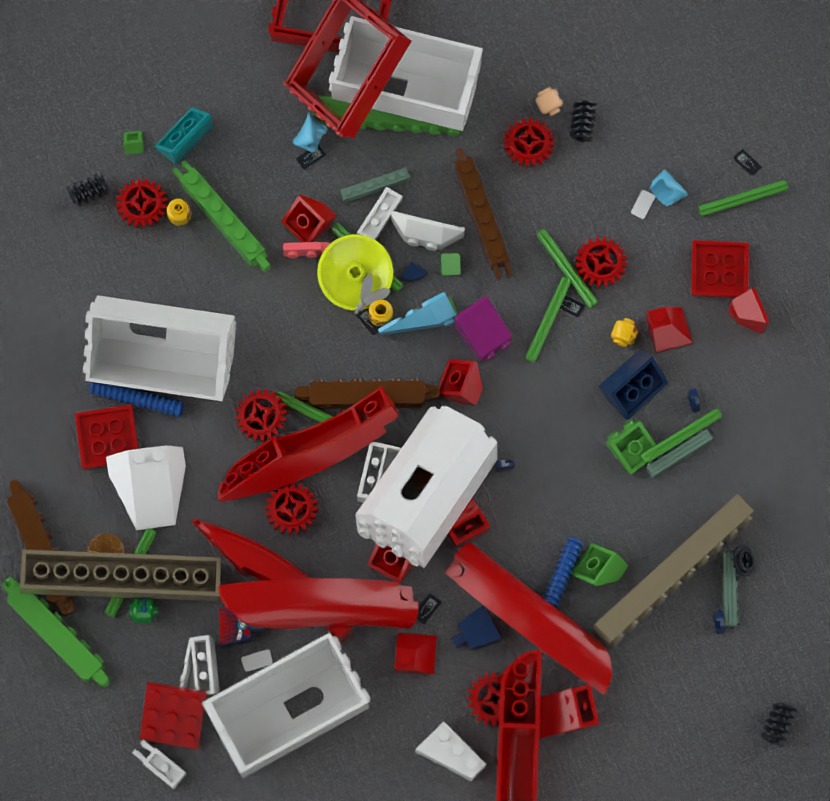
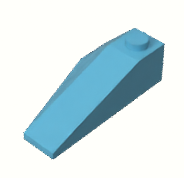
[378,292,457,335]

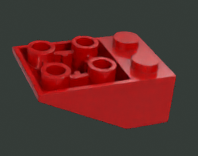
[447,498,490,550]
[539,685,599,739]

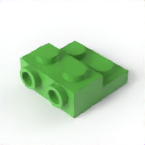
[605,419,656,475]

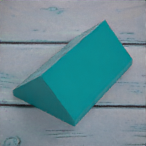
[154,107,213,165]

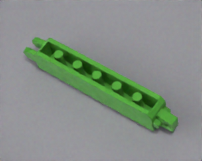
[172,160,270,273]
[1,577,110,688]

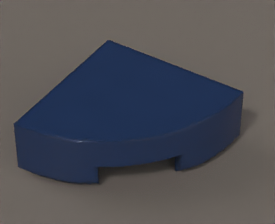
[401,262,427,282]
[687,388,700,413]
[495,459,515,472]
[713,610,725,634]

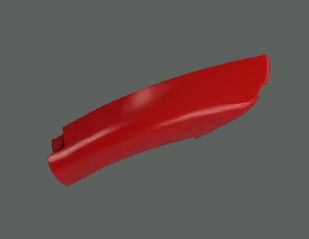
[496,650,542,801]

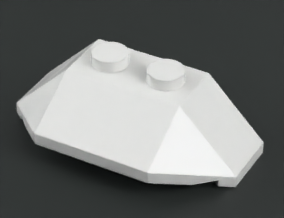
[391,211,465,251]

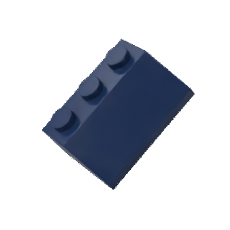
[598,349,668,420]

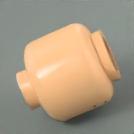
[536,87,563,116]

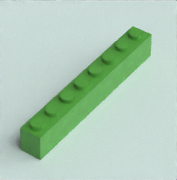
[315,96,463,136]

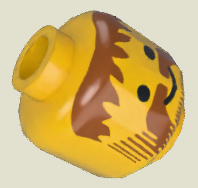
[167,198,192,226]
[369,300,393,327]
[611,318,638,348]

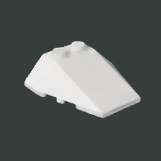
[106,445,186,531]

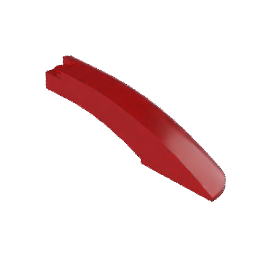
[218,386,399,502]
[191,518,356,644]
[445,543,613,695]
[218,578,418,630]

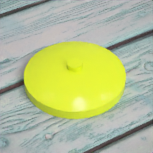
[317,234,394,310]

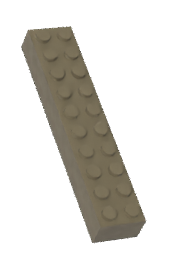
[592,494,754,648]
[20,550,221,601]

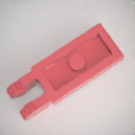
[283,242,331,259]

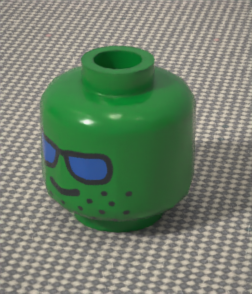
[130,598,158,623]

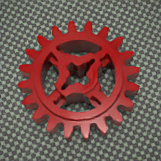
[503,117,555,168]
[115,178,168,229]
[575,236,628,288]
[235,388,288,442]
[265,483,319,536]
[466,671,503,727]

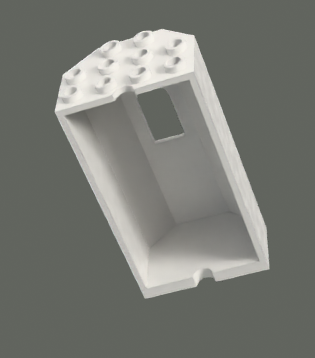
[329,16,483,131]
[83,295,236,401]
[356,406,497,568]
[202,633,370,778]

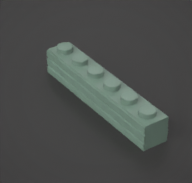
[340,167,410,204]
[646,429,713,479]
[722,553,739,627]

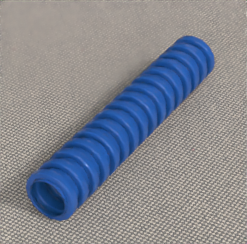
[89,382,184,418]
[544,537,583,608]

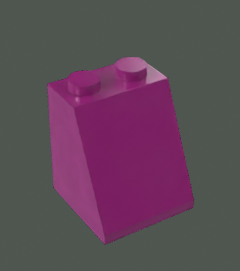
[454,295,513,363]

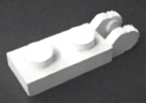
[132,740,186,789]

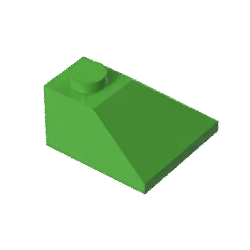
[570,543,629,586]

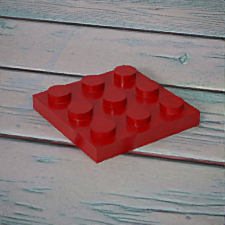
[691,240,749,298]
[75,404,138,470]
[140,682,207,749]

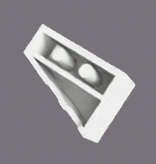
[357,442,401,503]
[180,635,220,699]
[415,722,486,781]

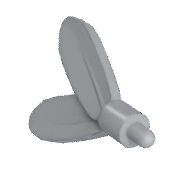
[355,275,390,314]

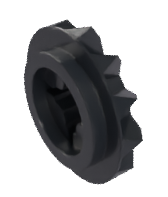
[731,545,755,577]

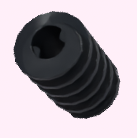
[569,100,596,142]
[66,173,109,207]
[761,702,798,747]

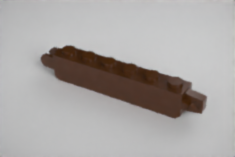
[454,148,513,281]
[294,378,440,409]
[7,479,75,616]

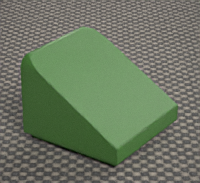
[124,131,144,154]
[441,253,461,276]

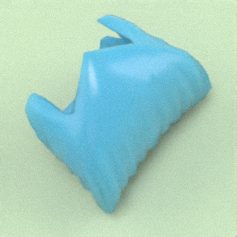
[293,112,328,153]
[649,169,688,206]

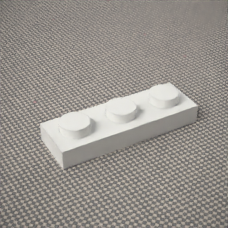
[357,187,403,240]

